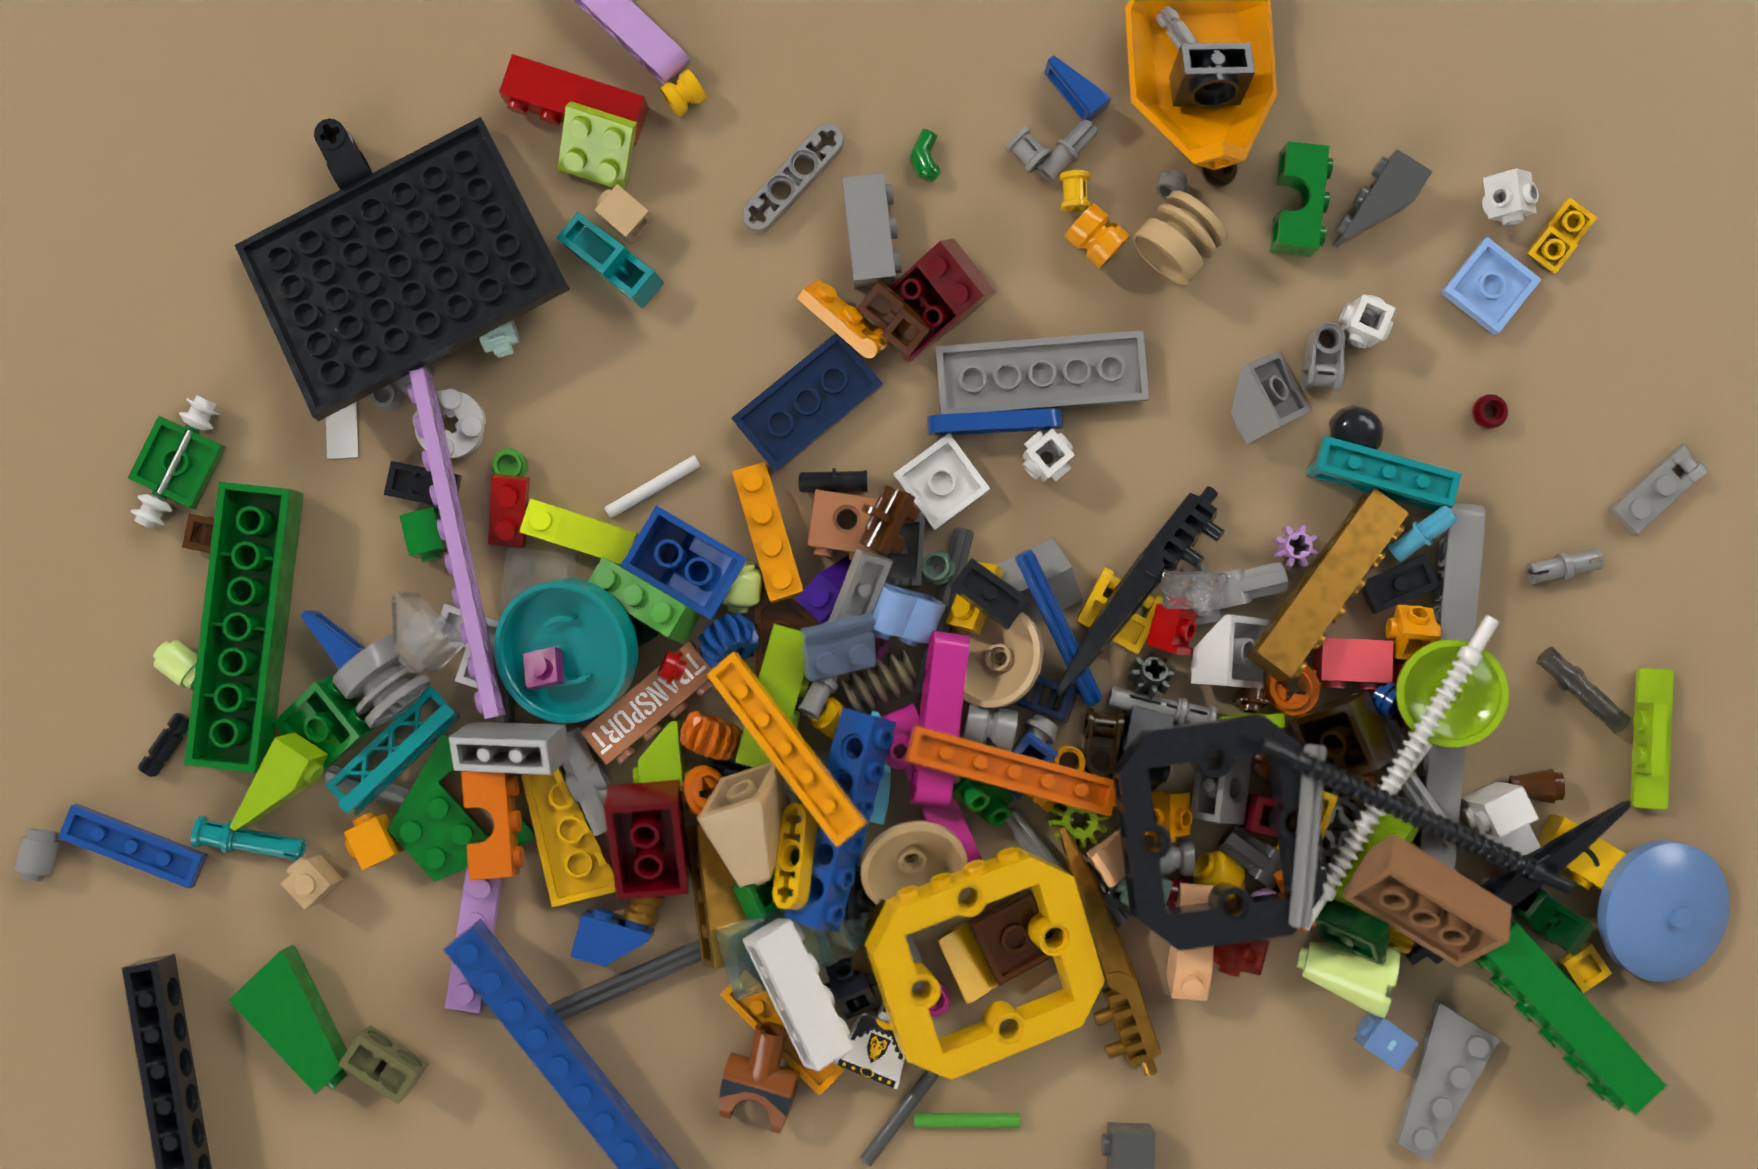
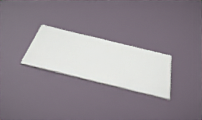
[326,402,358,459]

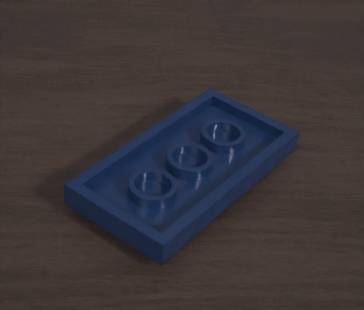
[731,333,883,473]

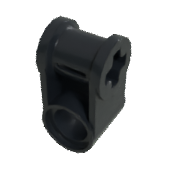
[314,118,373,190]

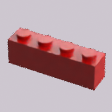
[499,54,649,146]

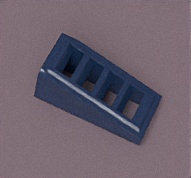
[1013,675,1079,724]

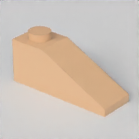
[1166,883,1214,1001]

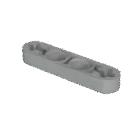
[742,123,843,234]

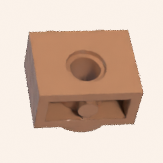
[807,490,878,560]

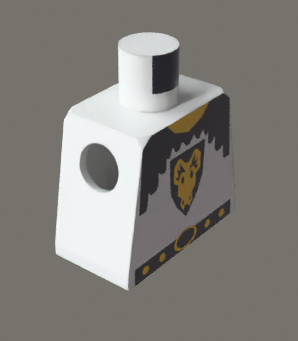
[834,1001,905,1089]

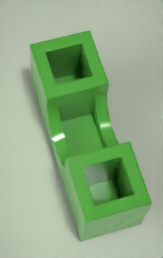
[588,557,701,645]

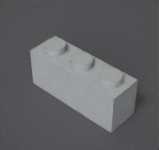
[842,173,901,288]
[449,722,570,775]

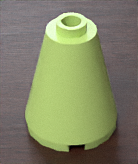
[1296,941,1401,1018]

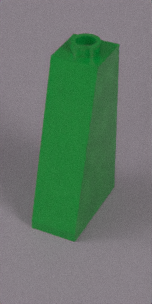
[228,945,348,1094]

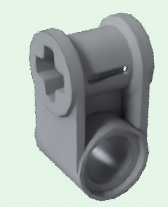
[1302,322,1346,392]

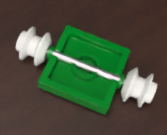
[128,395,226,529]

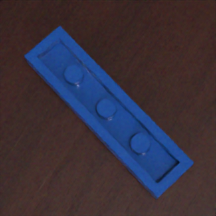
[58,804,207,889]

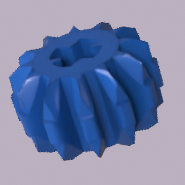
[698,612,760,667]

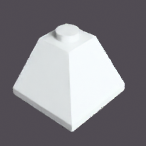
[1190,614,1270,689]

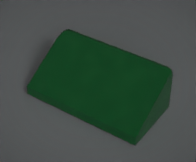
[1315,899,1390,965]

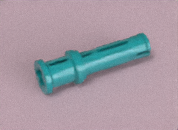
[191,815,306,861]

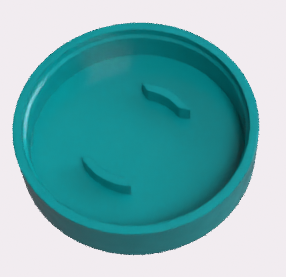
[494,578,638,723]

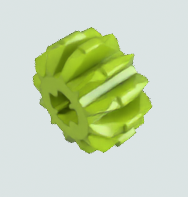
[1048,805,1109,850]

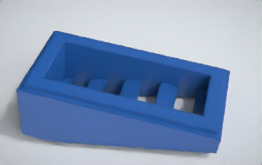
[1044,55,1111,121]
[301,610,365,670]

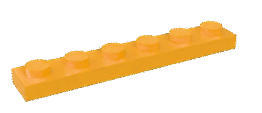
[706,652,868,847]

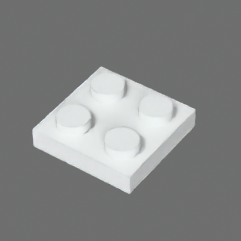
[893,433,990,531]

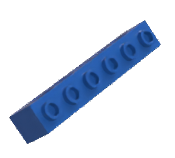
[785,707,896,932]

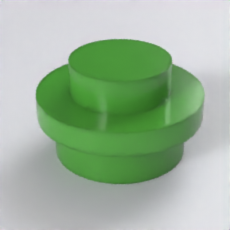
[492,449,528,477]

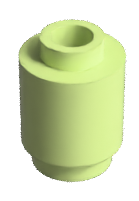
[153,640,197,690]

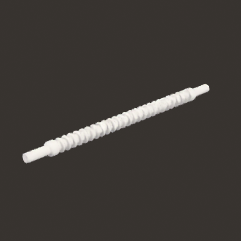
[1305,615,1500,931]

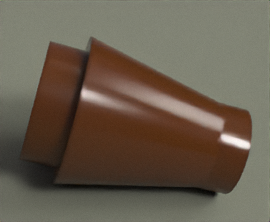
[1508,769,1565,804]

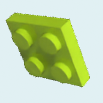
[557,101,637,189]

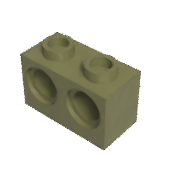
[338,1025,429,1104]

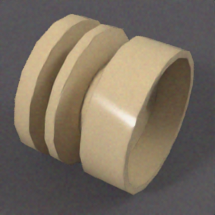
[1132,191,1228,285]

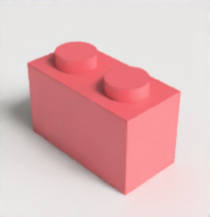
[1313,638,1394,689]

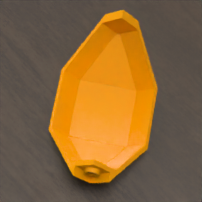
[1125,0,1277,170]

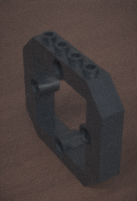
[1112,715,1327,951]

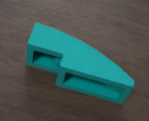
[556,212,664,309]

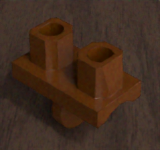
[859,486,921,555]

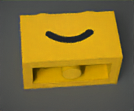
[1533,814,1627,891]

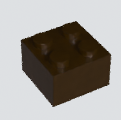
[1289,690,1396,776]

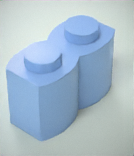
[871,583,946,647]

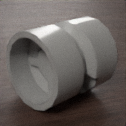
[962,703,1018,752]

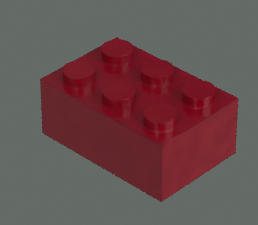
[604,780,690,900]

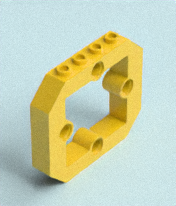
[865,847,1105,1080]

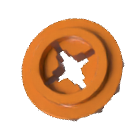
[1265,666,1322,715]
[679,765,723,818]

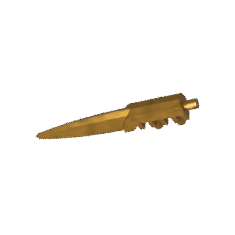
[1059,827,1161,1076]

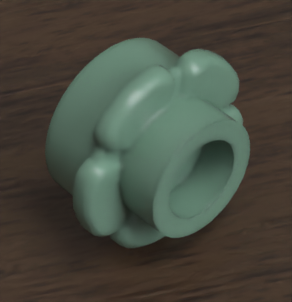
[922,551,955,585]

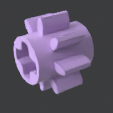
[1272,525,1318,568]

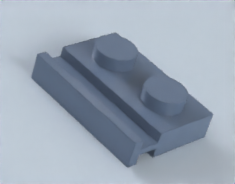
[801,614,876,682]

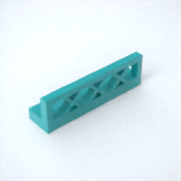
[1306,436,1462,511]
[325,687,461,816]

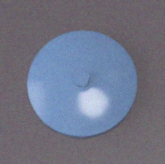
[1597,840,1730,982]

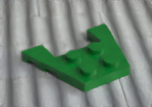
[387,733,536,882]

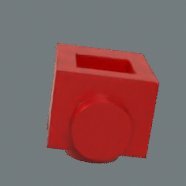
[1146,600,1197,655]

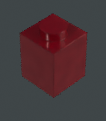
[1241,793,1291,837]

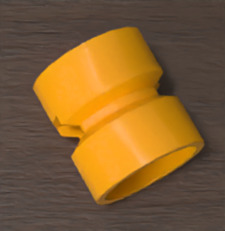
[1064,203,1131,270]

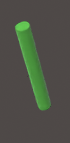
[914,1113,1020,1128]

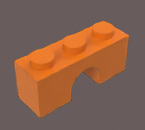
[462,771,525,881]

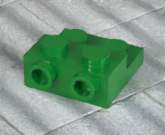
[273,675,376,773]

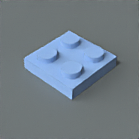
[1440,237,1542,335]

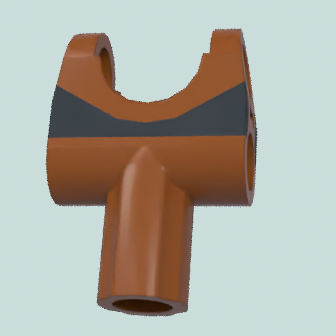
[719,1022,800,1134]

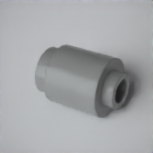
[14,828,60,882]

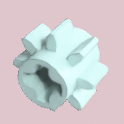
[479,320,520,358]

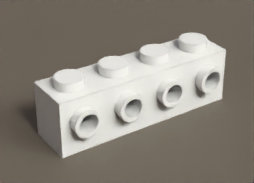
[742,918,853,1071]

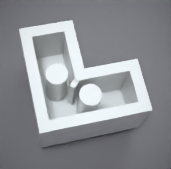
[1460,781,1541,864]

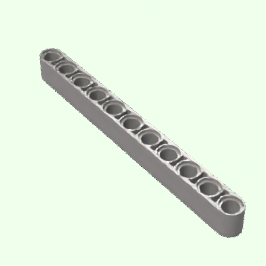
[1414,502,1486,871]

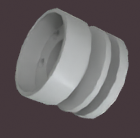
[332,635,431,728]

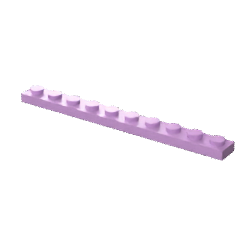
[407,368,507,719]

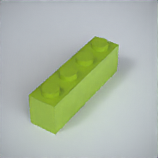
[735,623,809,767]

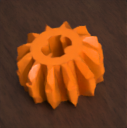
[679,711,741,761]

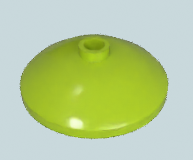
[1396,639,1509,747]

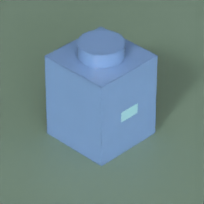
[1353,1014,1419,1072]

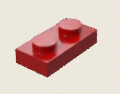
[488,474,530,548]

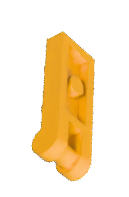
[797,279,890,358]

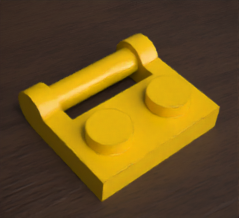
[1075,567,1166,655]

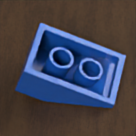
[620,505,748,620]

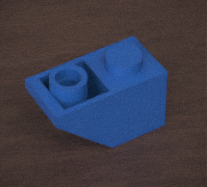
[570,907,655,966]

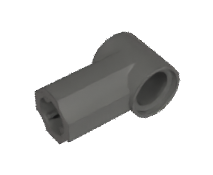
[1217,824,1282,890]

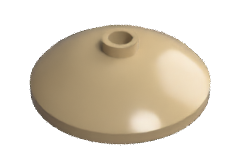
[951,611,1043,709]
[860,821,968,905]

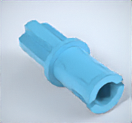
[1388,506,1457,562]

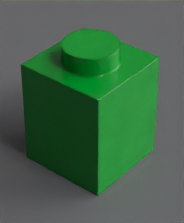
[399,507,448,562]

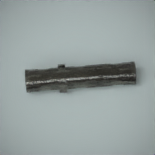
[1536,647,1631,733]

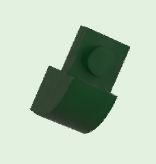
[1511,888,1596,956]

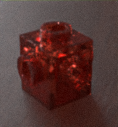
[1213,939,1270,977]

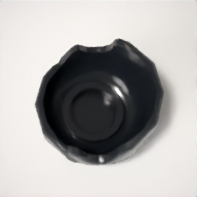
[1329,405,1383,450]

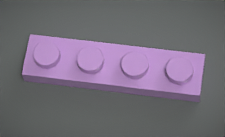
[444,868,503,1013]

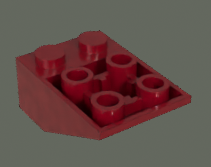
[889,238,996,362]

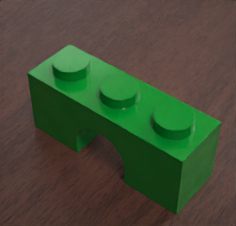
[1270,141,1333,257]

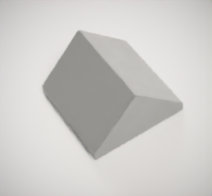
[997,538,1083,623]

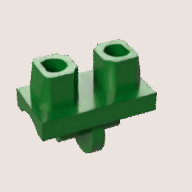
[951,777,1014,827]

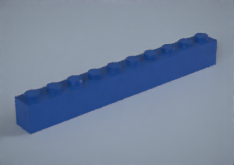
[444,918,680,1169]

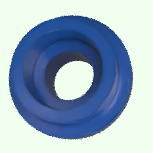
[1372,682,1398,717]

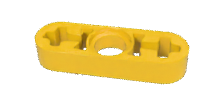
[773,803,818,910]

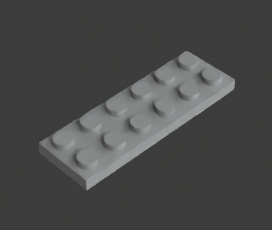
[935,330,1149,414]

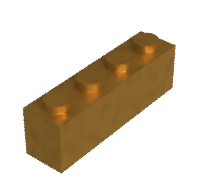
[685,822,753,969]

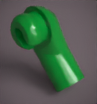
[910,129,940,182]

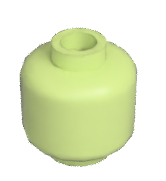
[722,561,763,613]

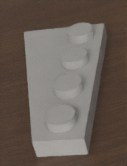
[1394,1000,1500,1162]

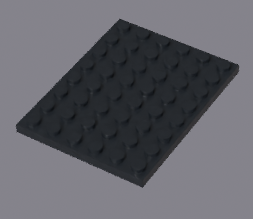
[234,117,570,422]

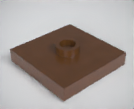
[967,889,1053,986]

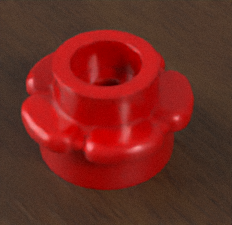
[657,650,687,684]

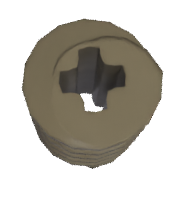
[839,648,917,713]

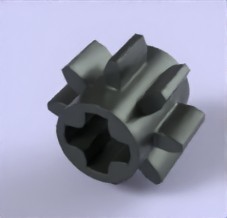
[1127,652,1174,699]

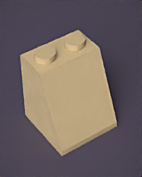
[697,762,788,887]

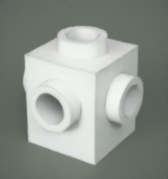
[1482,168,1539,226]
[1339,294,1396,348]
[1022,428,1075,482]

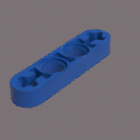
[927,409,1063,436]

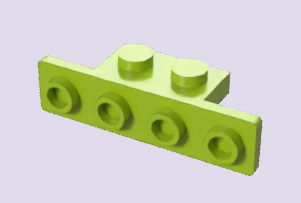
[1630,668,1674,810]

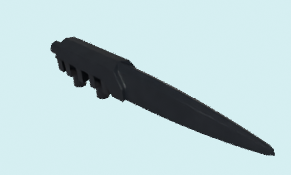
[1057,486,1225,696]
[1405,800,1631,966]

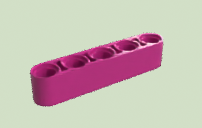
[910,631,970,809]
[881,702,982,863]

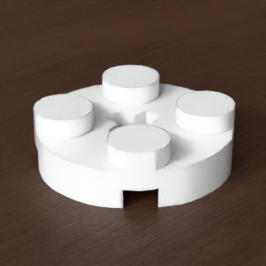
[412,389,486,459]

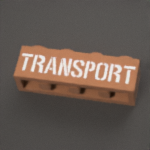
[580,641,714,765]

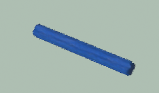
[1015,550,1102,706]

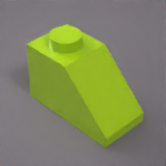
[633,720,686,792]

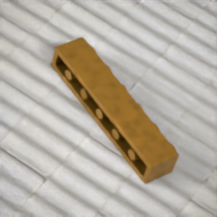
[1246,487,1409,682]

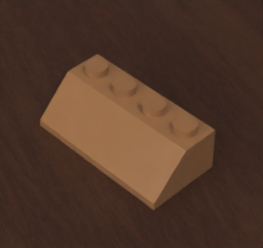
[1342,834,1512,968]

